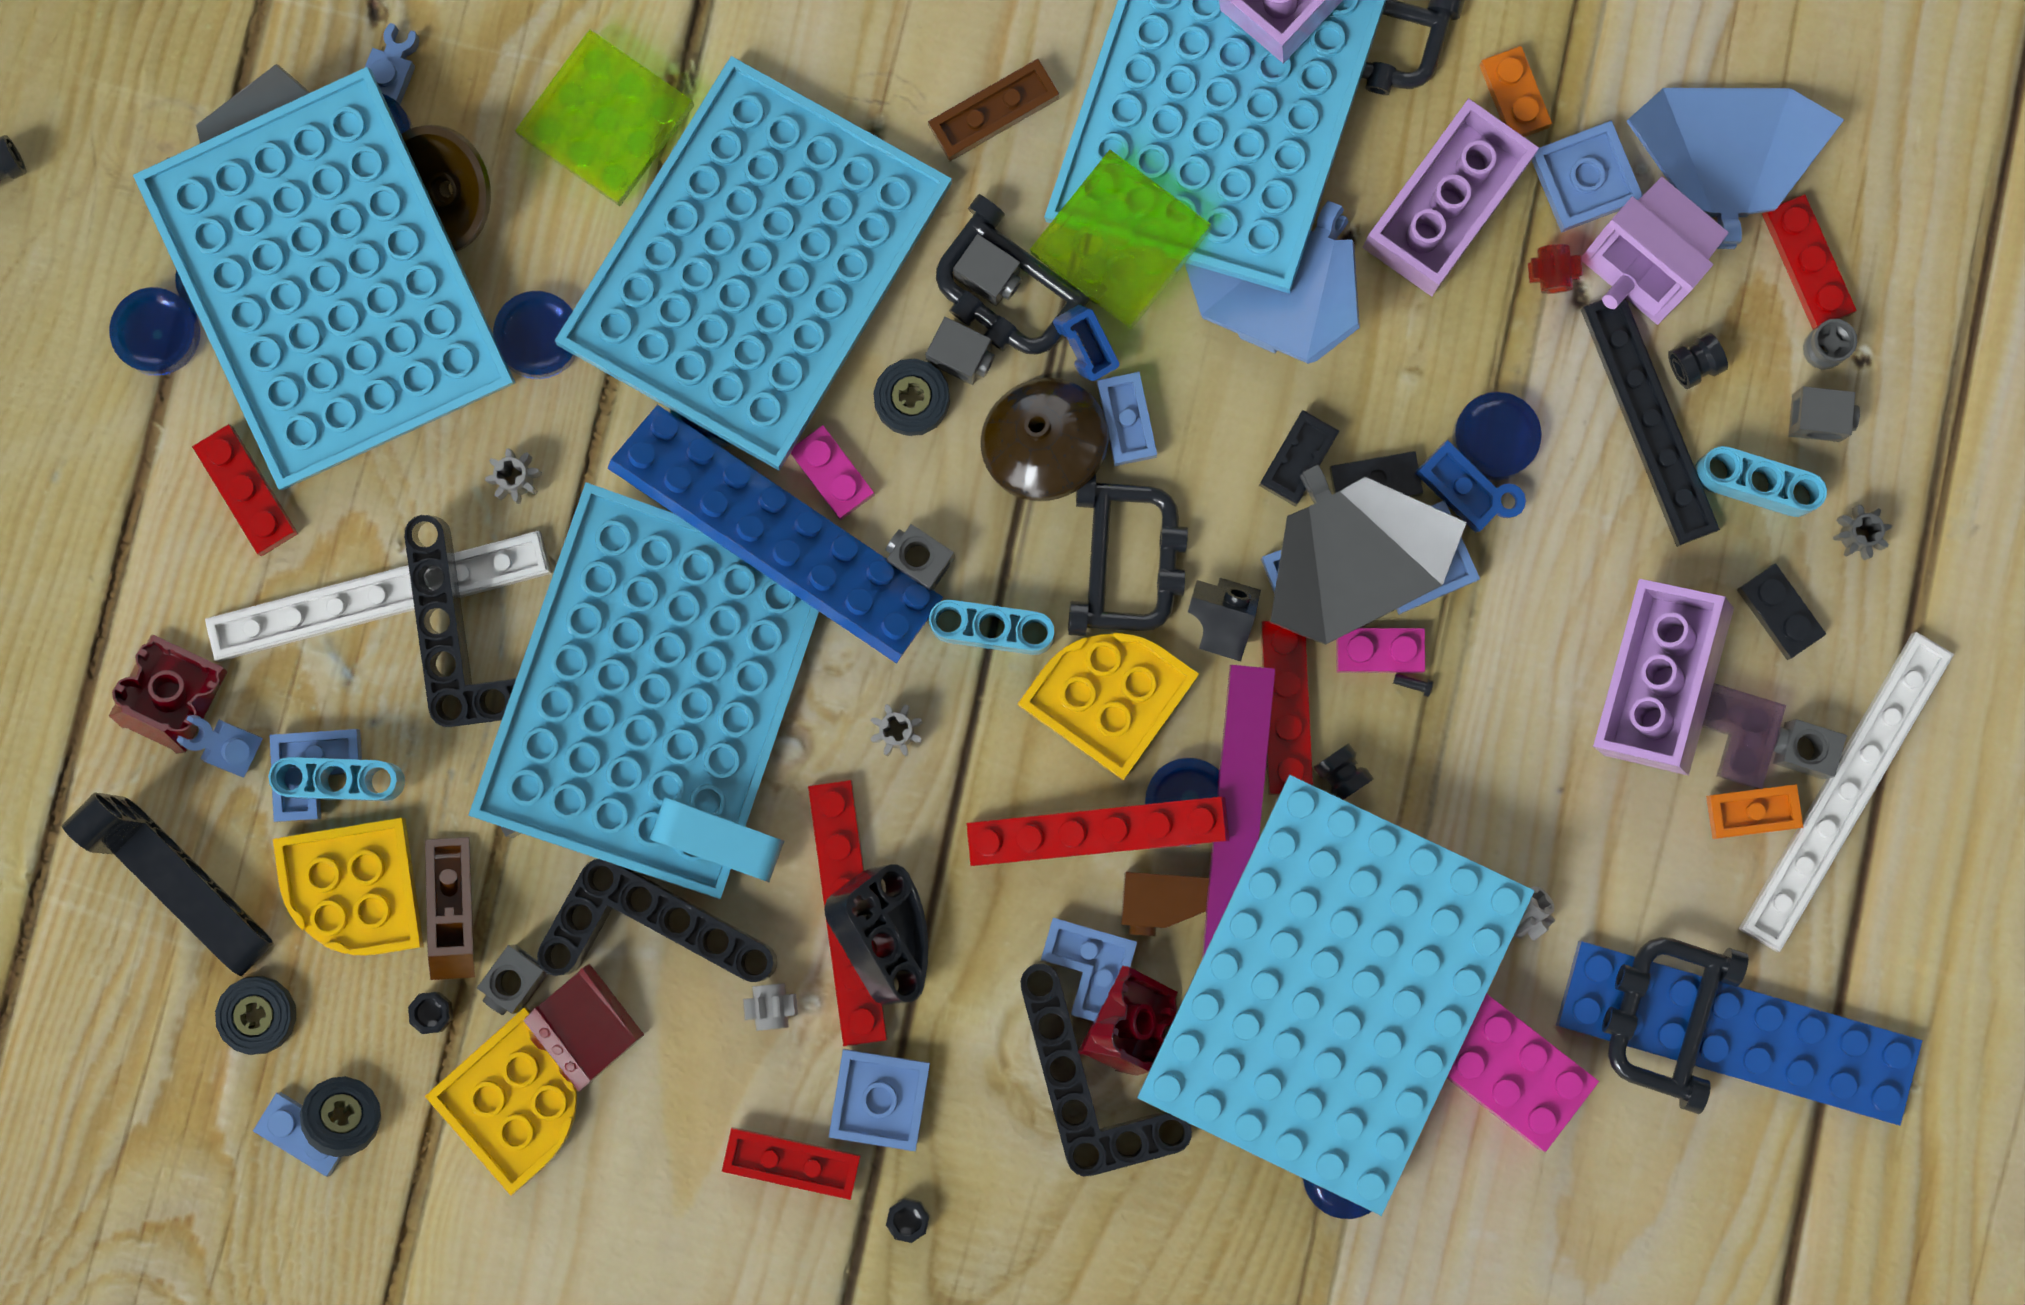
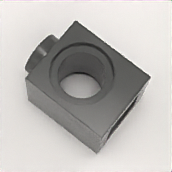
[953,234,1023,307]
[925,317,995,385]
[1788,386,1860,442]
[885,524,955,591]
[1771,719,1847,779]
[477,945,548,1015]

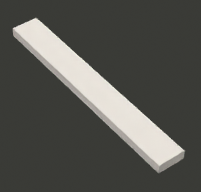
[205,531,551,662]
[1739,632,1954,952]

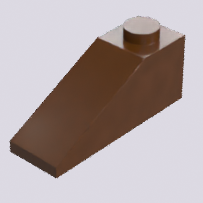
[425,837,475,980]
[1121,872,1209,936]

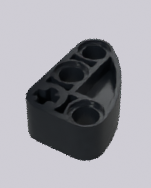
[824,864,928,1005]

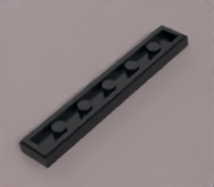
[1581,297,1720,547]

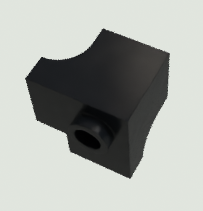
[1188,578,1261,662]

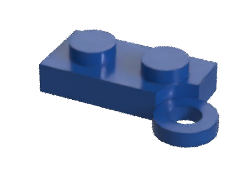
[1415,440,1526,533]

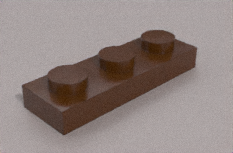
[928,59,1060,161]

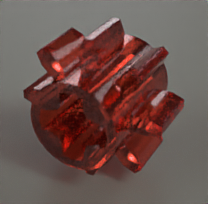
[1528,244,1583,294]

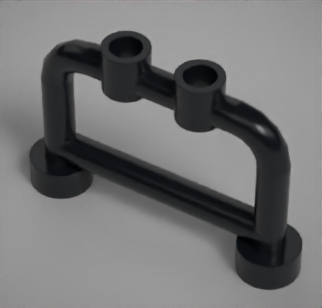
[1361,0,1465,95]
[936,194,1108,355]
[1068,474,1188,636]
[1602,937,1749,1114]

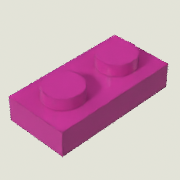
[790,425,875,520]
[1336,628,1425,673]

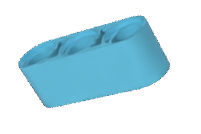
[1695,446,1827,517]
[929,600,1054,655]
[268,757,405,801]
[649,798,784,882]

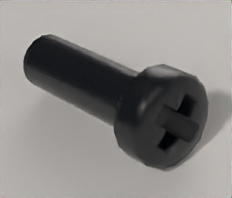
[1393,673,1434,697]

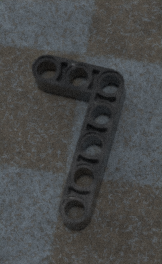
[404,515,516,727]
[62,792,274,976]
[537,859,777,982]
[1020,963,1192,1177]

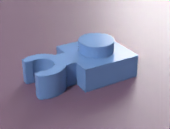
[364,23,419,105]
[177,715,263,778]

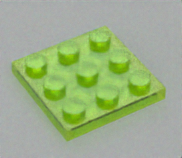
[515,29,694,206]
[1030,150,1212,329]

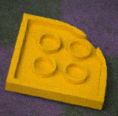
[1017,633,1199,781]
[273,818,424,956]
[425,1007,577,1196]

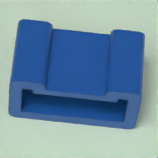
[1053,305,1119,381]

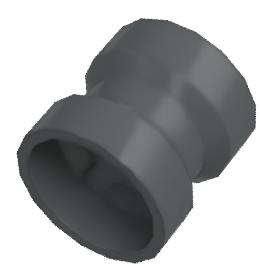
[1803,319,1858,370]

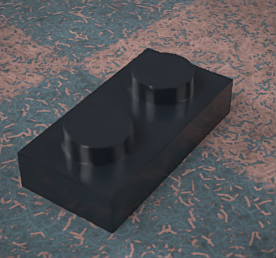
[1736,563,1826,660]

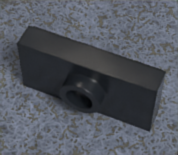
[1259,410,1339,507]
[1329,451,1423,497]

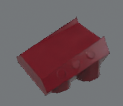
[109,635,228,754]
[523,964,644,1092]
[1078,966,1178,1076]

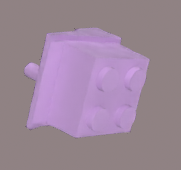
[1580,177,1729,325]

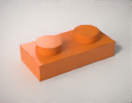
[1479,46,1552,137]
[1706,784,1804,839]

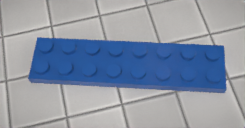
[607,404,943,664]
[1556,941,1923,1126]

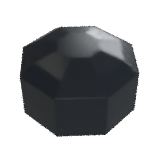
[408,992,453,1034]
[886,1197,930,1243]

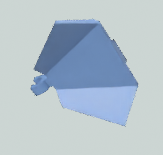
[1626,88,1844,249]
[1184,201,1360,364]

